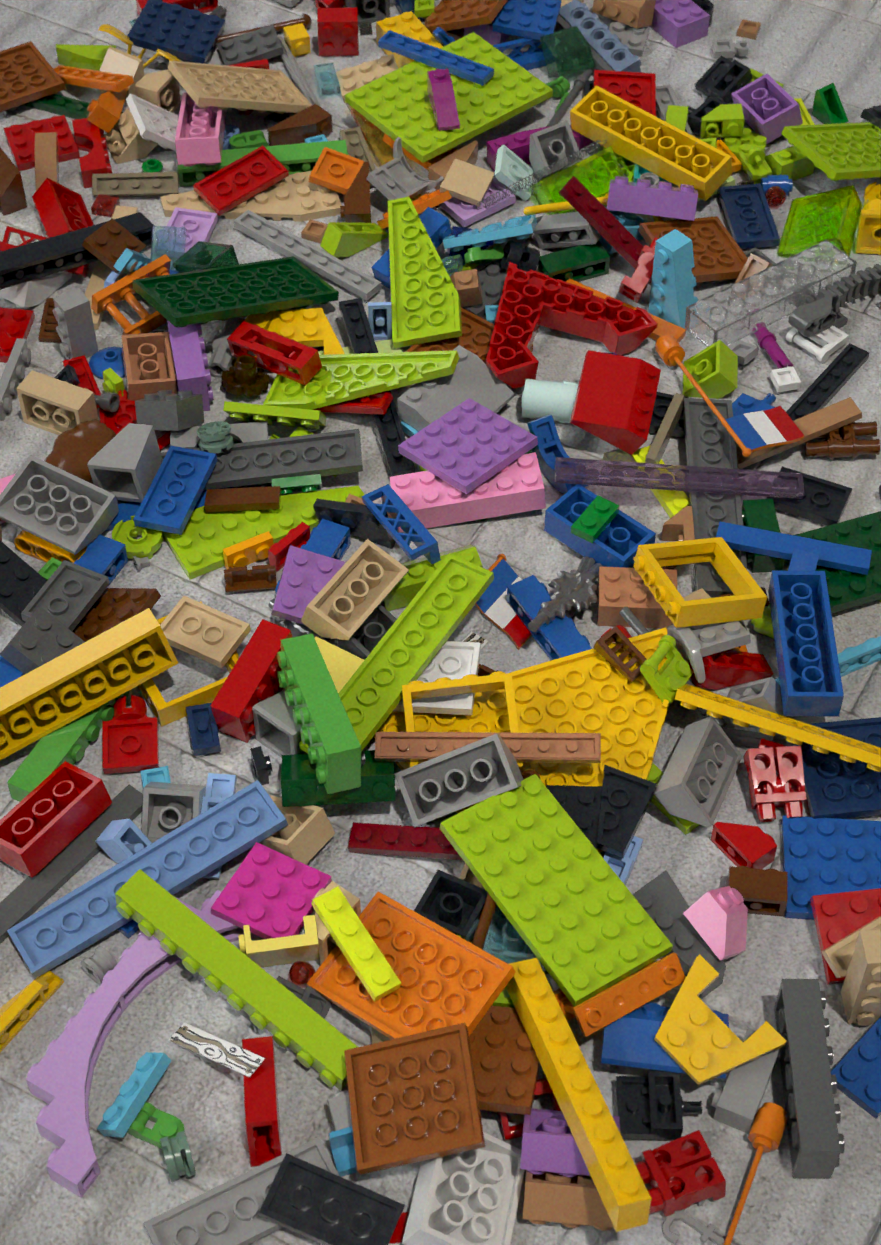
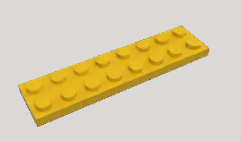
[674,684,881,772]

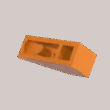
[87,87,128,133]

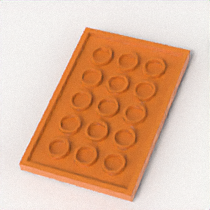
[307,891,516,1039]

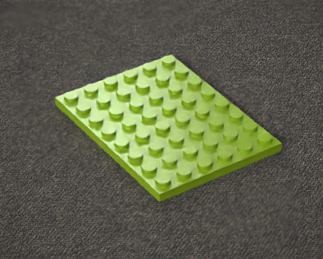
[345,32,553,163]

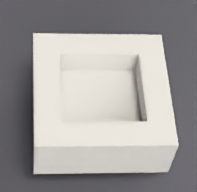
[770,366,801,393]

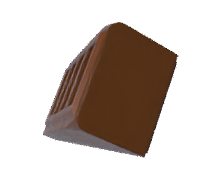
[38,298,62,343]
[593,626,647,683]

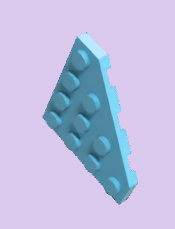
[443,214,537,251]

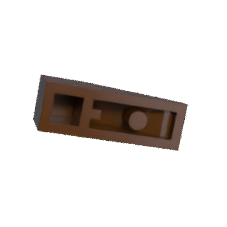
[268,104,333,146]
[340,162,371,223]

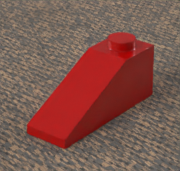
[689,650,774,690]

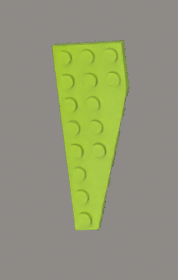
[388,197,462,348]
[263,350,460,410]
[162,485,365,580]

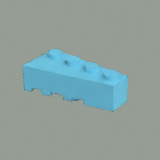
[648,229,700,331]

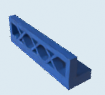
[492,34,560,70]
[362,484,440,564]

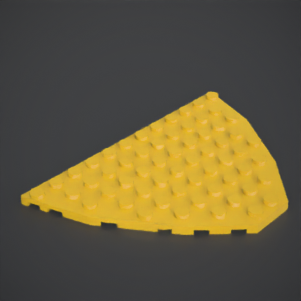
[373,628,670,852]

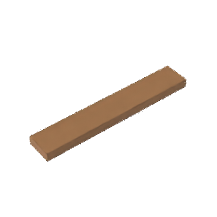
[736,397,862,470]

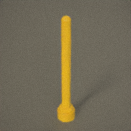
[523,193,609,215]

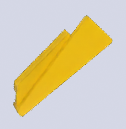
[0,970,64,1053]

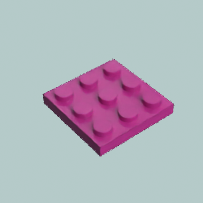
[211,842,332,939]

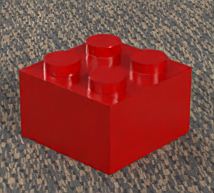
[317,7,359,57]

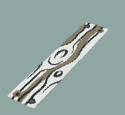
[169,1022,265,1077]

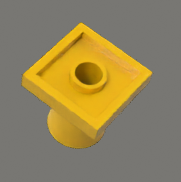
[855,199,881,254]

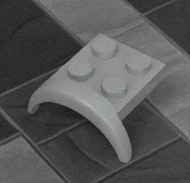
[367,137,444,200]
[667,621,751,683]

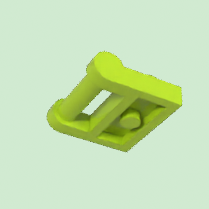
[640,635,693,703]

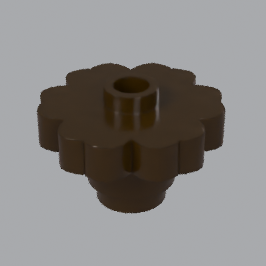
[221,355,269,397]

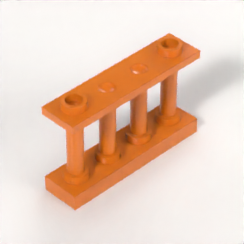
[91,254,171,335]
[553,952,686,1037]

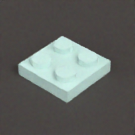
[494,144,534,201]

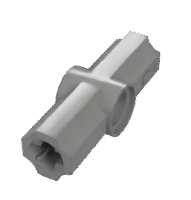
[208,317,243,378]

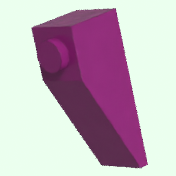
[427,69,460,131]

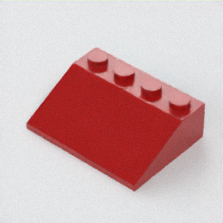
[570,350,661,455]

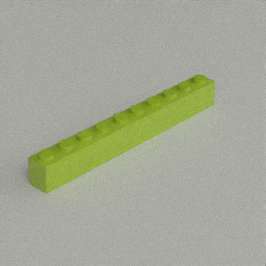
[115,869,358,1091]

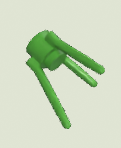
[546,76,570,113]

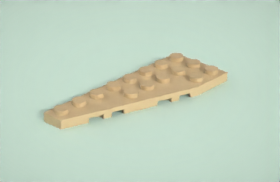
[160,171,342,222]

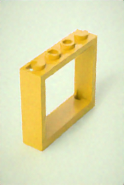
[633,537,767,628]
[138,601,239,727]
[402,671,523,773]

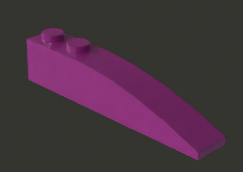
[487,125,598,173]

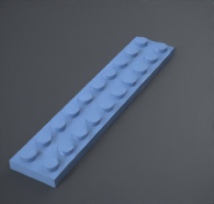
[7,780,288,979]

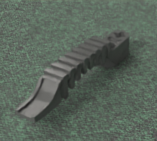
[788,264,881,337]

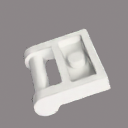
[786,325,849,363]

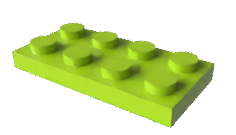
[223,401,327,430]

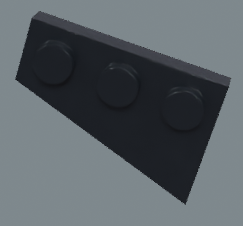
[313,499,396,549]
[597,765,657,858]

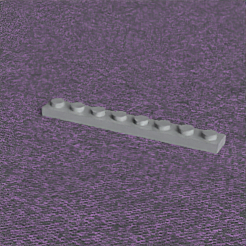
[234,210,381,300]

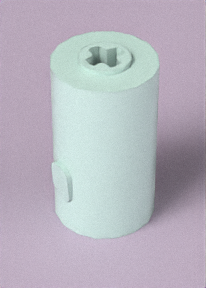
[521,379,579,423]

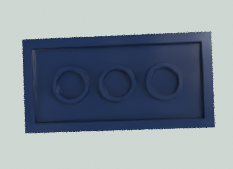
[718,184,780,249]

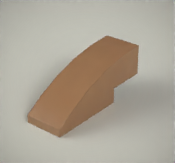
[35,132,59,191]

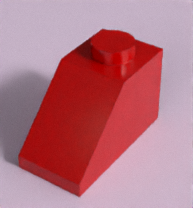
[711,822,778,869]

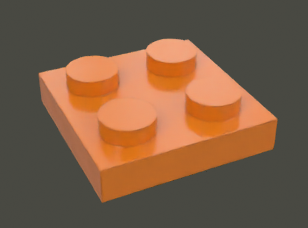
[309,147,365,195]

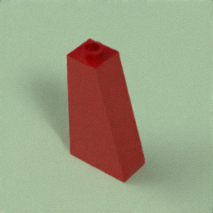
[242,1036,282,1167]

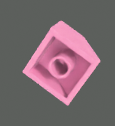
[683,886,748,961]

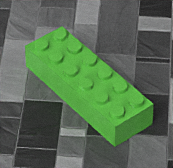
[277,633,361,794]

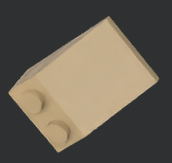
[252,795,335,865]

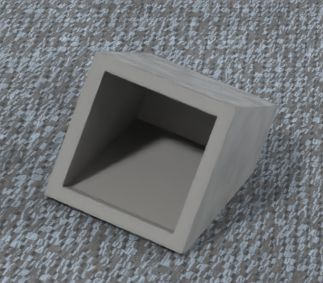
[87,423,162,503]
[252,690,308,758]

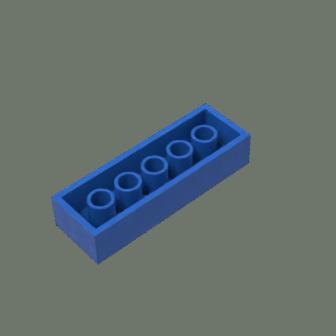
[768,571,844,716]

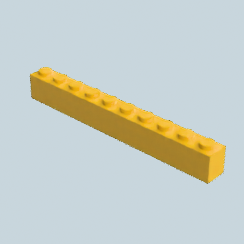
[507,958,651,1232]

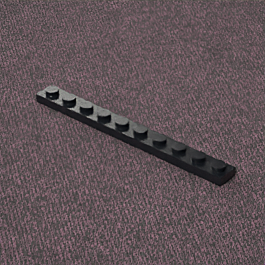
[339,298,415,477]

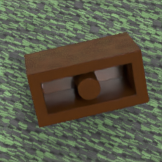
[726,866,787,917]

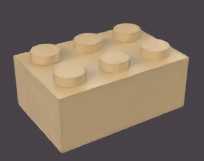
[16,370,99,435]

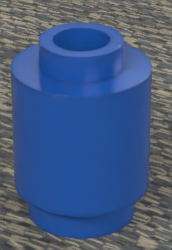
[761,175,793,197]

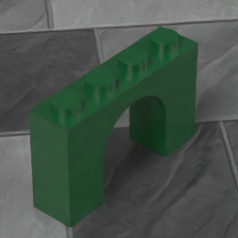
[281,750,396,807]

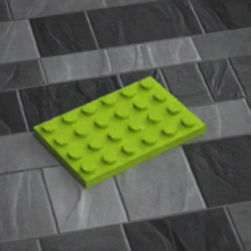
[781,122,881,181]

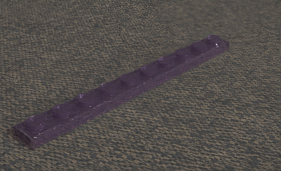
[555,457,804,499]

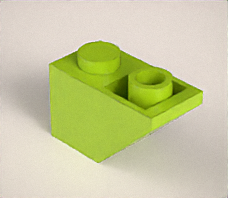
[700,104,744,138]

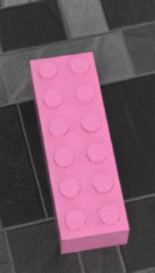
[175,92,227,167]
[389,452,546,533]

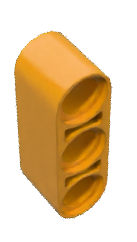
[14,530,87,563]

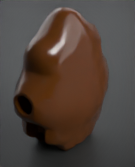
[44,419,116,485]

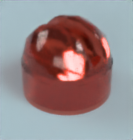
[289,961,316,985]

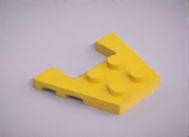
[255,308,345,368]
[654,954,787,1085]

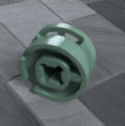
[197,421,234,454]
[160,1131,196,1182]

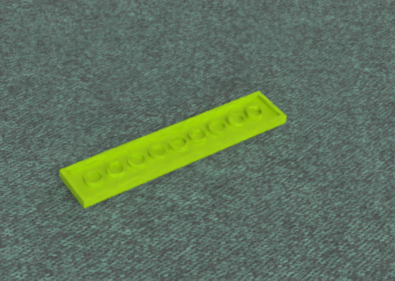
[299,553,494,753]

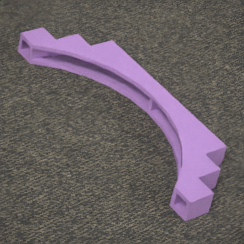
[26,890,260,1198]

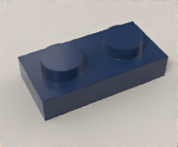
[186,703,221,756]

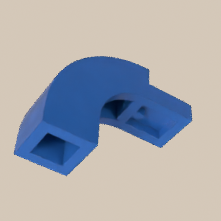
[527,415,590,493]

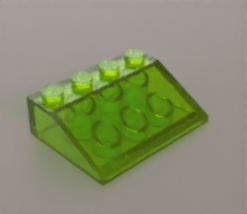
[777,185,862,264]

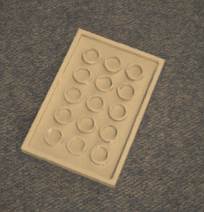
[168,61,312,114]

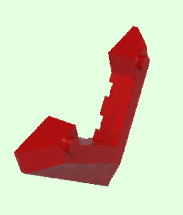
[486,262,658,389]

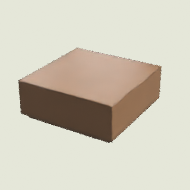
[737,19,761,40]
[301,219,328,244]

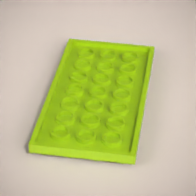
[440,774,673,1007]

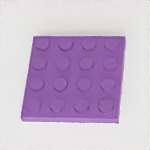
[398,398,538,494]

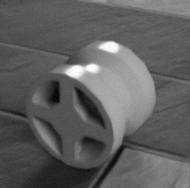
[81,946,118,984]

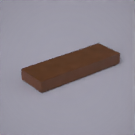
[204,486,281,512]

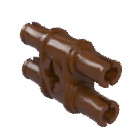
[805,421,880,460]

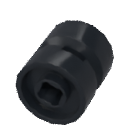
[500,240,540,272]

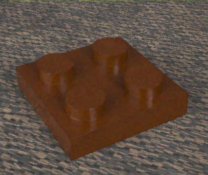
[82,218,146,273]

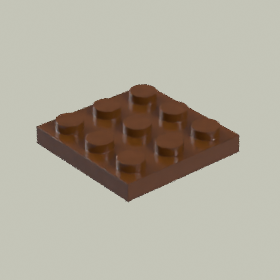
[72,588,161,642]

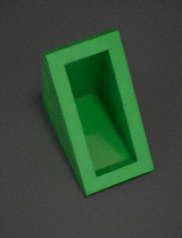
[812,82,848,124]

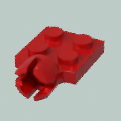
[102,695,159,774]

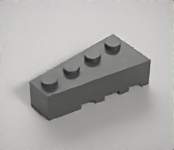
[632,870,726,999]

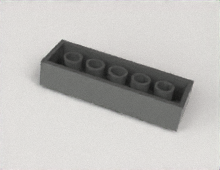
[774,979,845,1179]

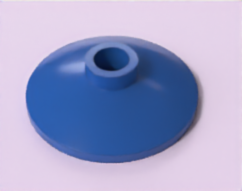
[89,347,125,380]

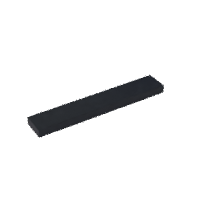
[786,343,869,421]

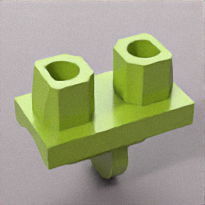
[738,148,772,184]

